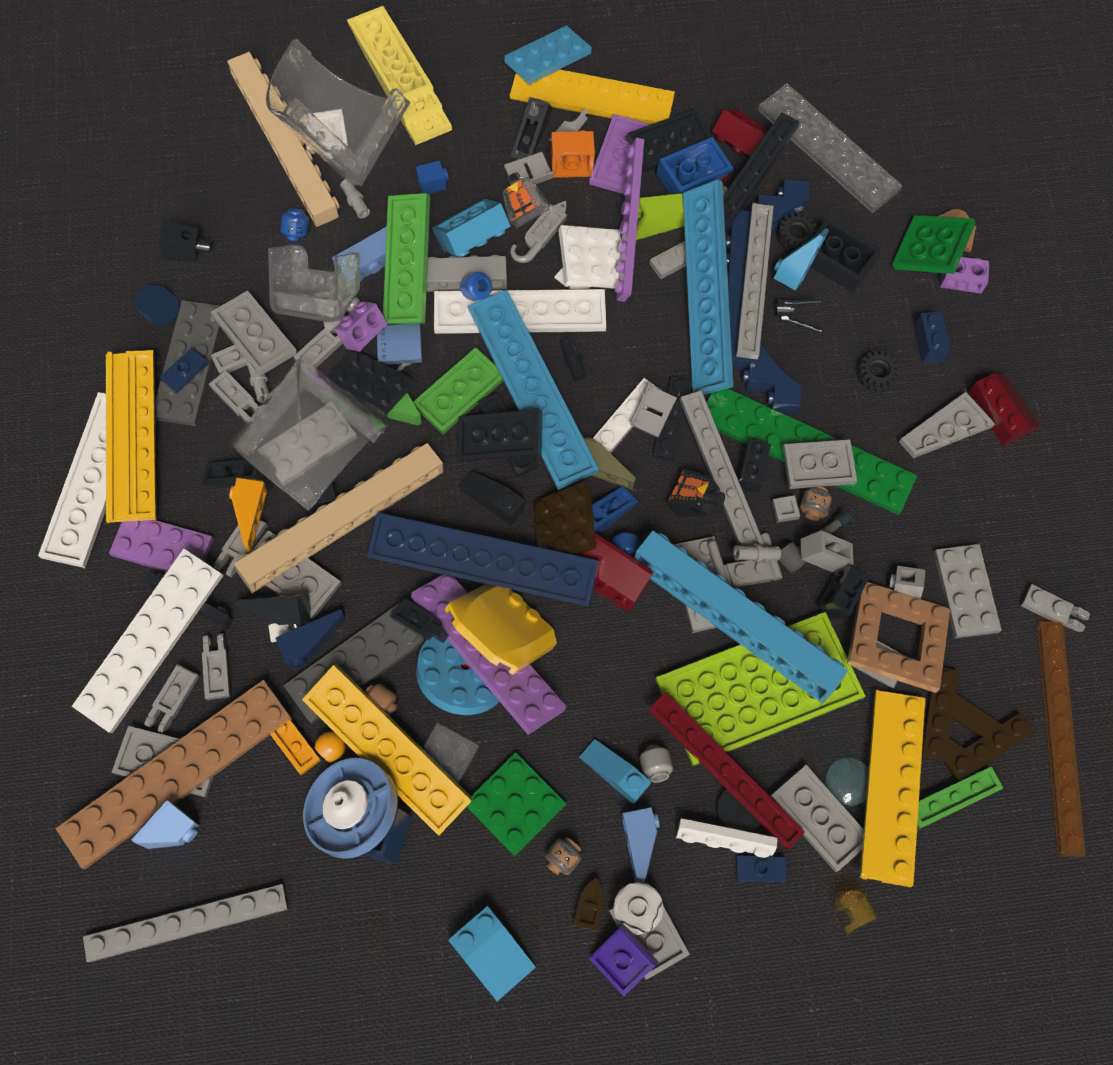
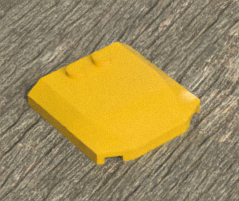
[445,584,557,675]

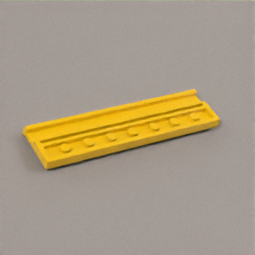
[510,69,675,125]
[106,350,157,523]
[860,689,925,887]

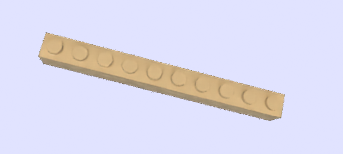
[227,52,339,227]
[234,443,443,593]

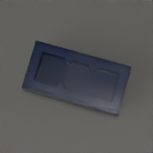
[159,348,208,394]
[736,856,787,883]

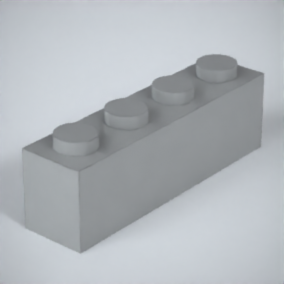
[426,255,507,292]

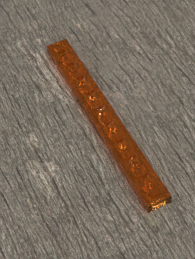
[1037,622,1086,857]

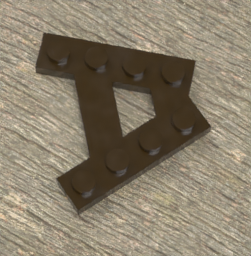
[922,667,1035,783]

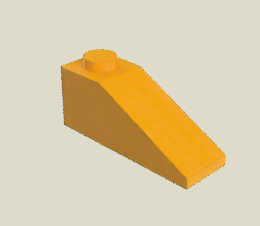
[230,478,267,553]

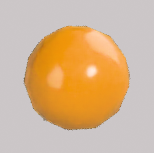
[315,731,345,762]

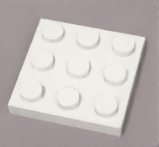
[558,225,621,288]

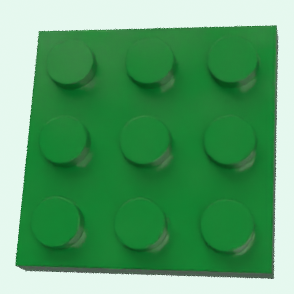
[892,215,976,274]
[467,753,566,857]

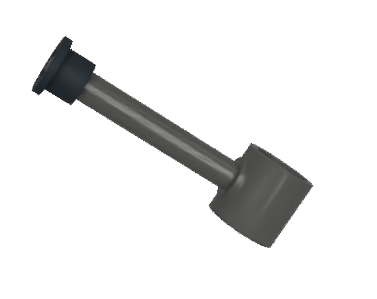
[779,509,853,574]

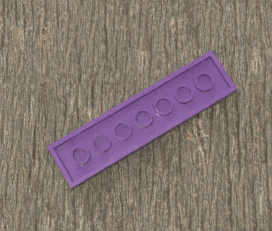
[411,574,566,735]

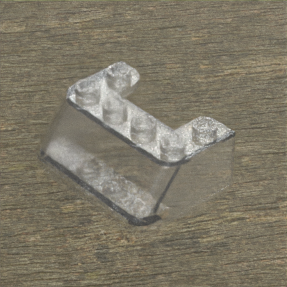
[268,245,360,322]

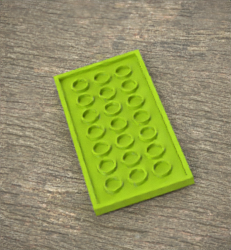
[655,612,865,766]

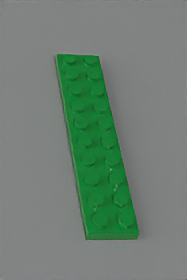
[707,389,917,515]

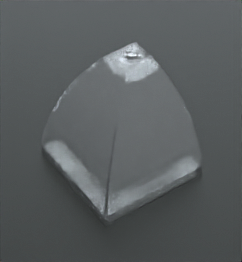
[266,39,411,186]
[230,356,388,511]

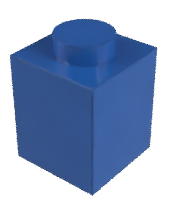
[416,161,449,194]

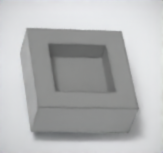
[772,495,800,523]

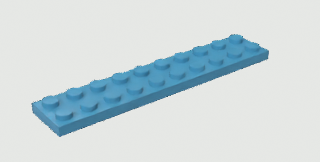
[683,179,733,395]
[468,290,599,490]

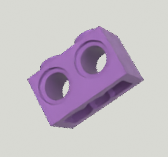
[940,257,989,293]
[334,301,388,352]

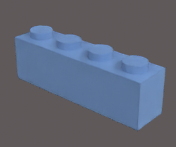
[332,226,387,287]

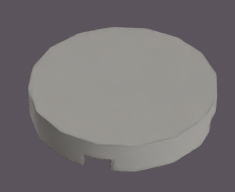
[613,882,664,934]

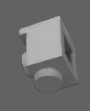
[889,566,925,599]

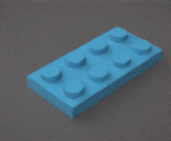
[505,25,592,84]

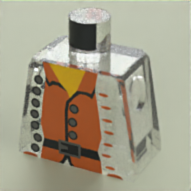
[503,172,551,227]

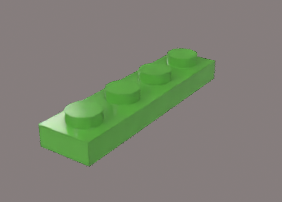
[917,767,1003,829]

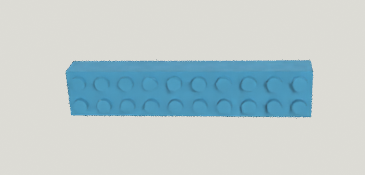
[634,531,848,704]

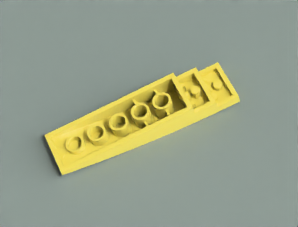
[347,6,452,145]

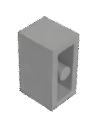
[801,530,854,572]

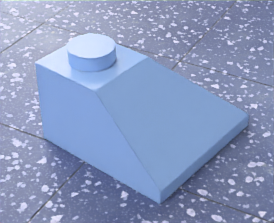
[132,800,200,849]

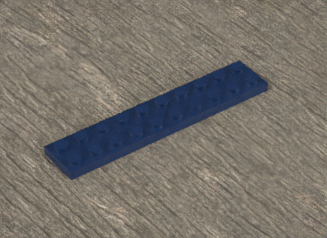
[367,513,600,607]

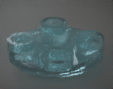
[825,758,869,806]

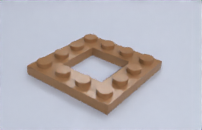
[847,582,950,693]

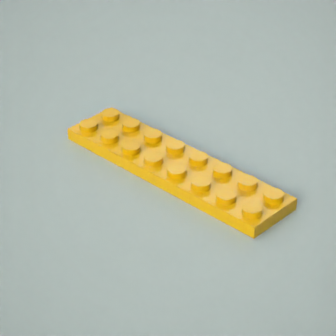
[302,664,473,836]

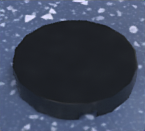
[716,790,760,832]

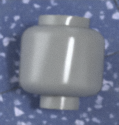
[639,745,673,783]

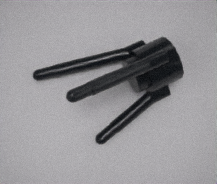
[776,299,823,333]

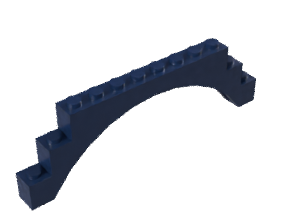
[726,179,809,415]

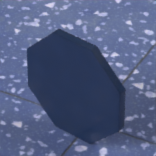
[135,285,180,325]

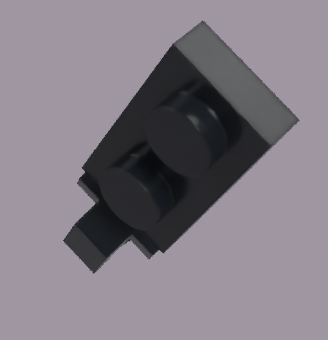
[390,598,449,643]

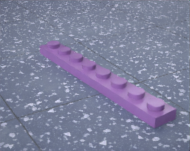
[614,137,644,302]

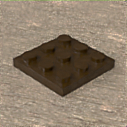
[533,482,596,556]

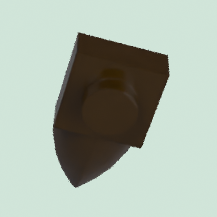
[573,878,604,932]

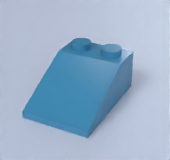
[449,906,536,1001]

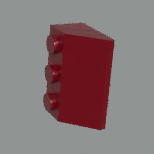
[712,108,769,159]
[968,373,1040,446]
[581,534,654,613]

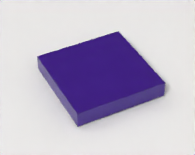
[589,924,658,996]

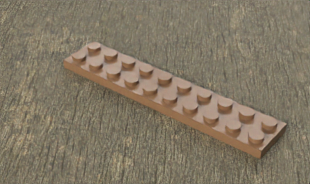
[55,680,291,870]

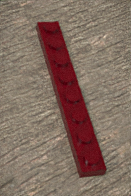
[648,692,805,850]

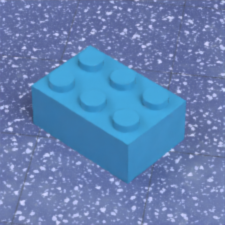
[432,199,511,257]

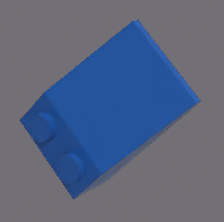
[656,137,733,195]

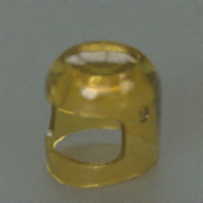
[834,889,878,936]

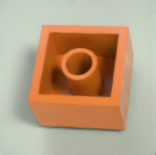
[551,130,595,178]

